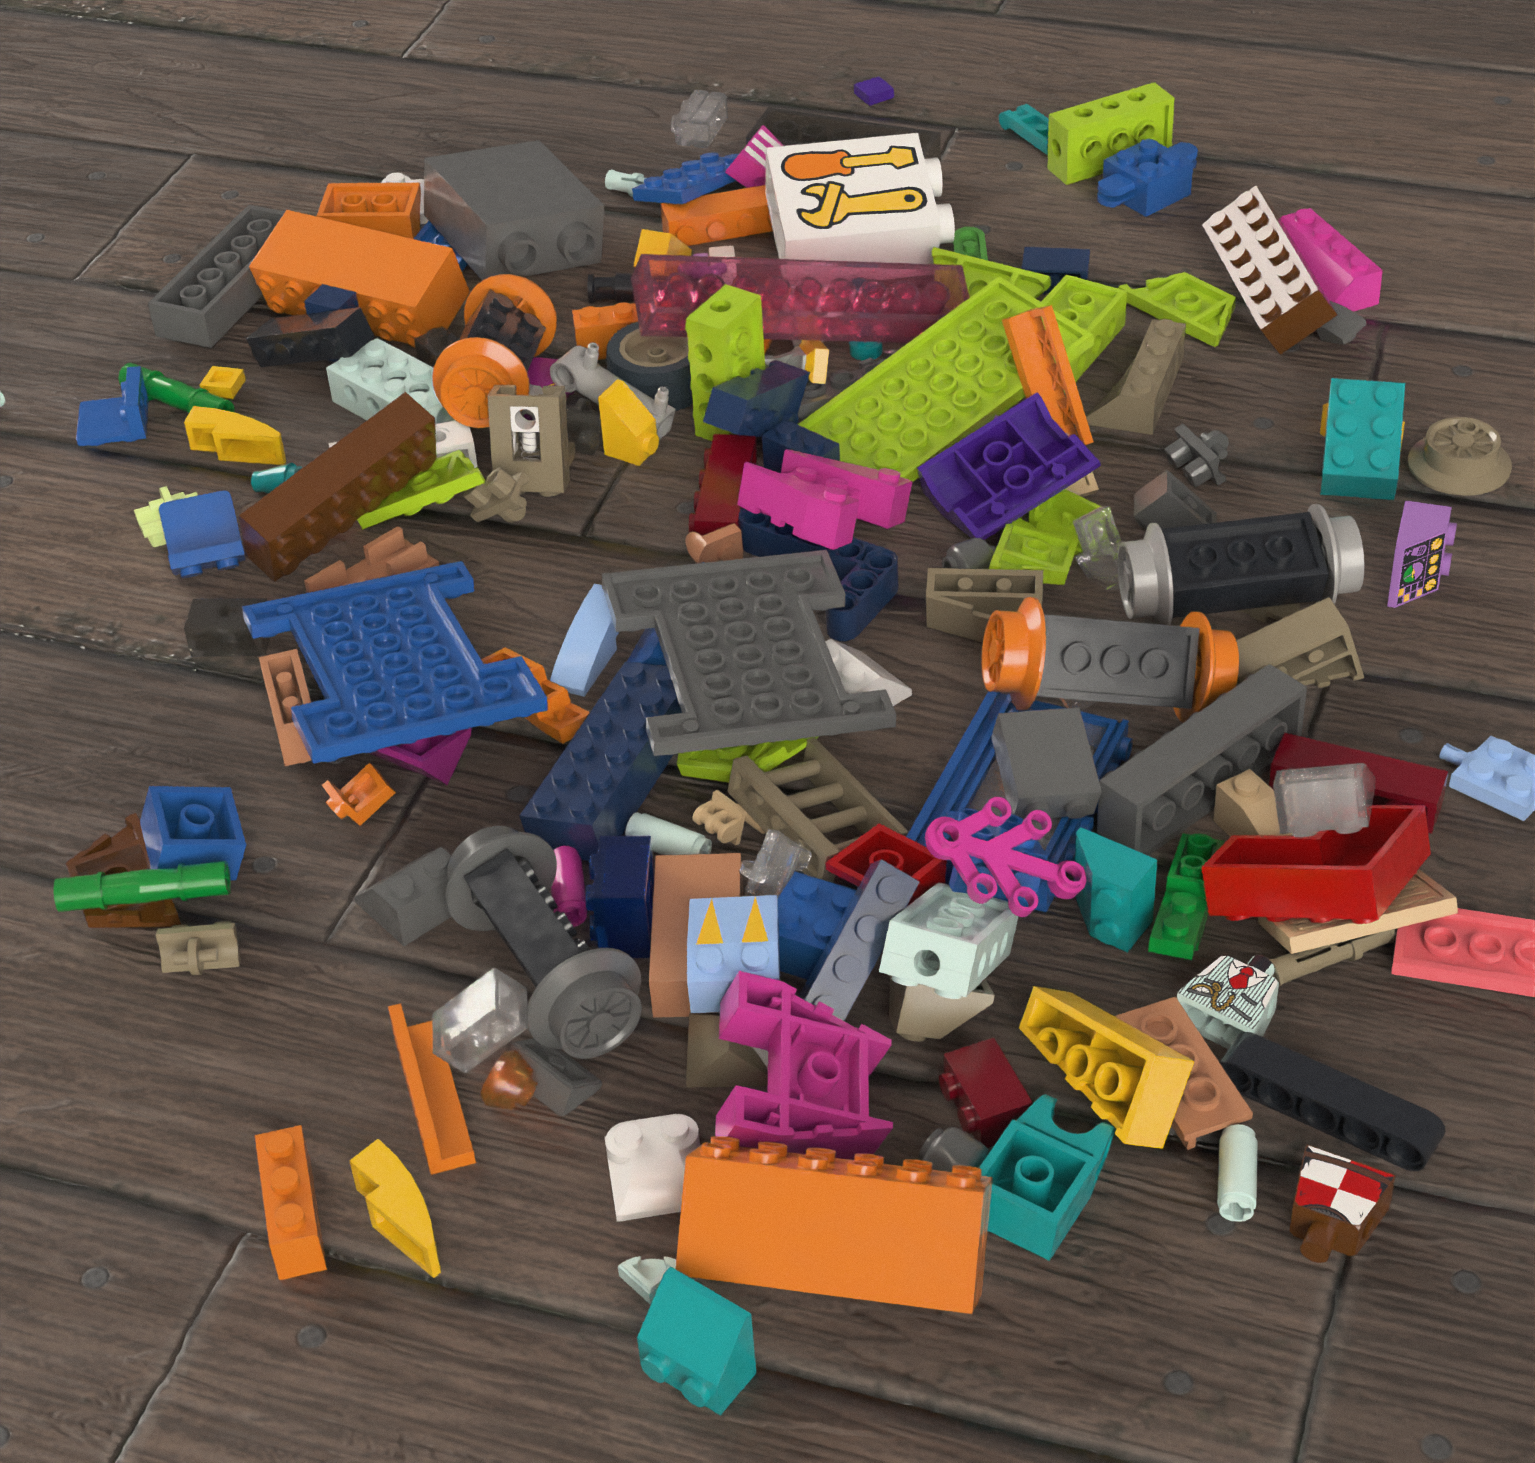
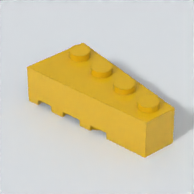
[1019,986,1194,1149]

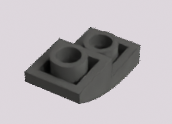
[1316,300,1367,345]

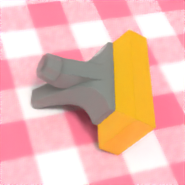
[765,337,829,384]

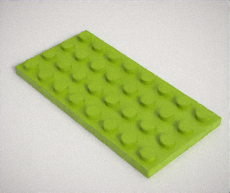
[797,276,1095,482]

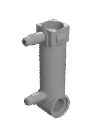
[550,342,676,440]

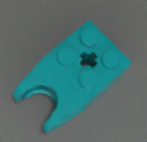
[979,1094,1115,1261]

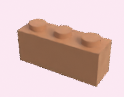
[259,649,311,766]

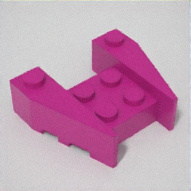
[737,449,913,550]
[715,971,893,1159]

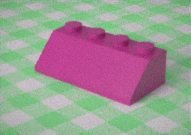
[1280,208,1383,312]

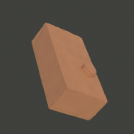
[649,853,744,1018]

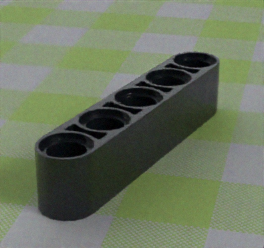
[1219,1032,1446,1171]

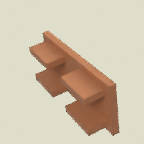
[304,526,439,593]
[1115,996,1253,1150]

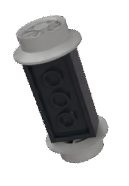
[1118,504,1364,625]

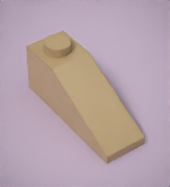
[1213,769,1304,837]

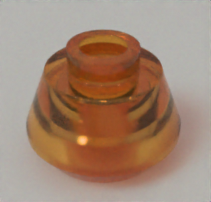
[480,1050,538,1110]

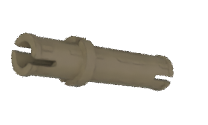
[1269,929,1396,986]

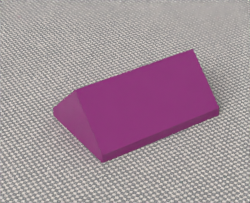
[368,728,471,785]

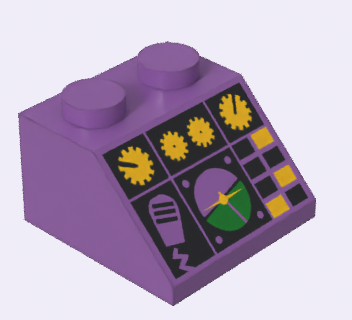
[1387,501,1457,608]

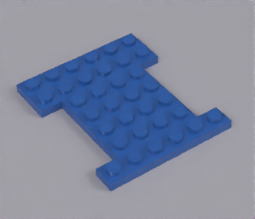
[242,561,548,764]

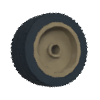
[606,318,693,411]

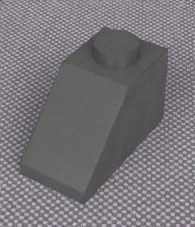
[1133,470,1217,529]

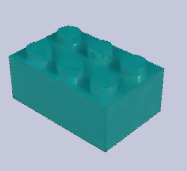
[1320,378,1405,500]

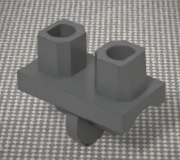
[1164,423,1229,488]

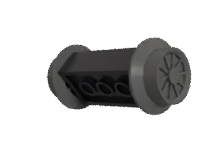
[446,826,642,1059]

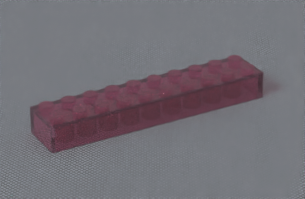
[631,254,970,343]

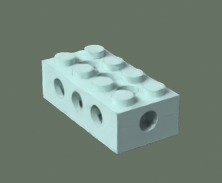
[326,338,455,424]
[879,882,1018,999]

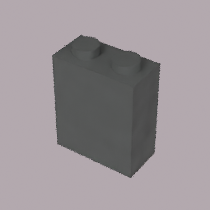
[991,707,1102,822]

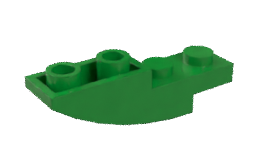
[1148,833,1225,960]

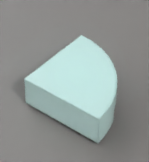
[618,1256,676,1305]

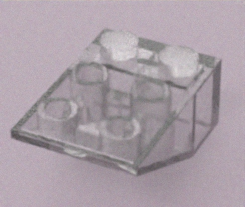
[1273,763,1376,837]

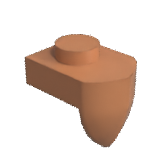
[685,523,743,564]

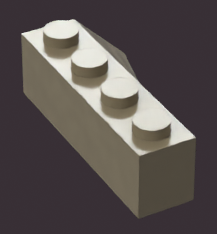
[1086,319,1186,435]

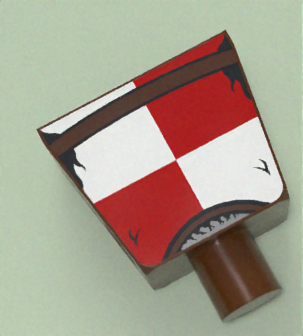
[1290,1144,1396,1263]

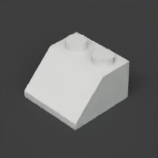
[825,639,912,706]

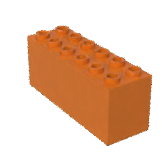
[249,210,470,350]
[676,1136,993,1314]

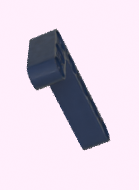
[738,508,899,641]

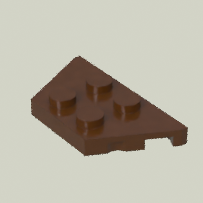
[65,813,181,928]

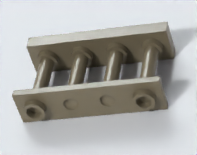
[727,737,908,883]

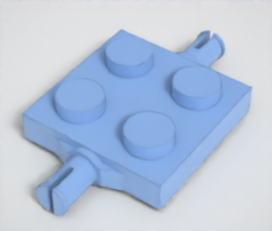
[1439,736,1535,821]

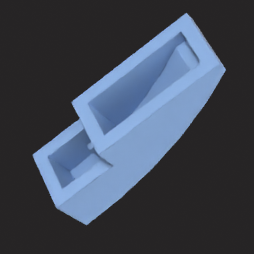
[550,583,619,697]

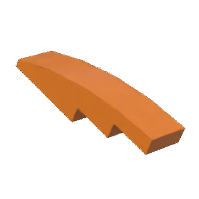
[481,647,590,744]

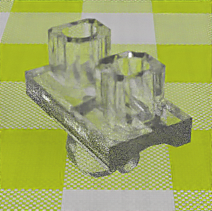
[739,829,812,899]

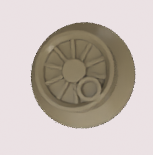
[1408,417,1512,496]

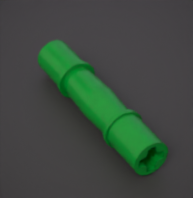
[118,362,235,413]
[53,861,231,912]

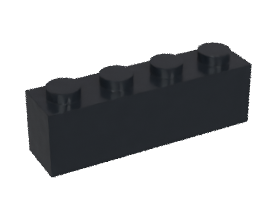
[246,307,375,367]

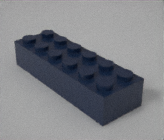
[519,662,682,863]

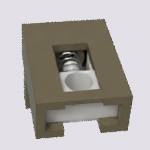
[488,385,575,497]

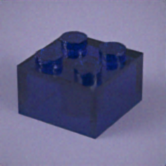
[586,836,655,958]

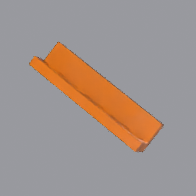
[1002,305,1094,445]
[388,1003,476,1175]

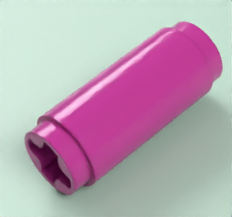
[551,846,588,927]

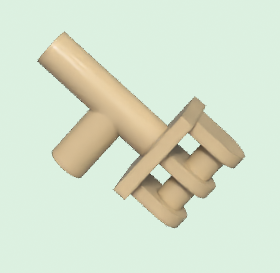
[692,790,766,846]

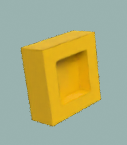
[200,366,246,399]

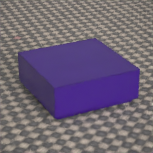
[854,76,894,106]

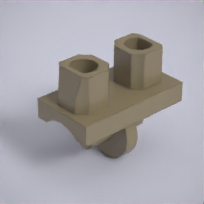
[463,467,530,523]
[156,921,241,976]

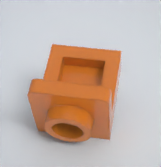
[322,763,396,826]

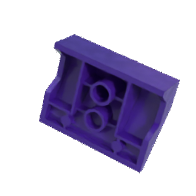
[917,392,1101,540]

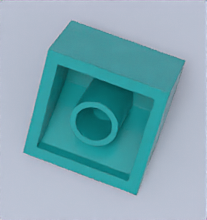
[1074,827,1157,953]
[637,1266,756,1416]

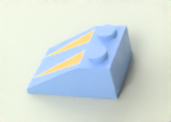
[687,895,780,1013]

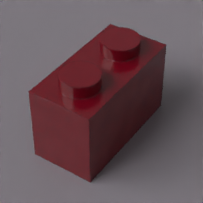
[939,1038,1033,1148]

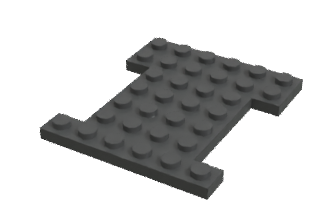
[602,550,897,756]

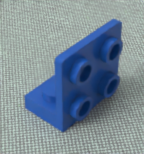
[76,366,149,446]

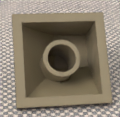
[889,975,995,1042]

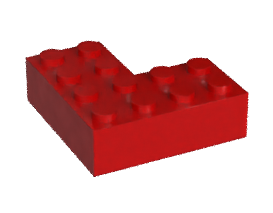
[1202,805,1431,924]

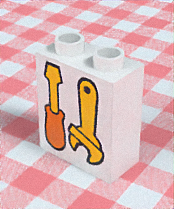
[765,133,955,287]

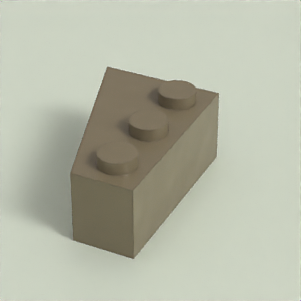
[926,568,1043,643]
[1236,597,1364,688]

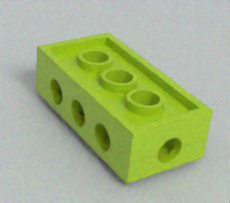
[1047,82,1175,185]
[1041,275,1127,393]
[685,284,765,441]

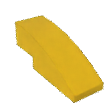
[184,406,286,465]
[349,1139,441,1278]

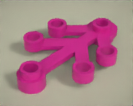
[925,797,1086,917]

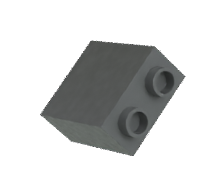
[424,140,604,280]

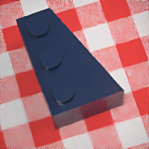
[703,360,810,437]

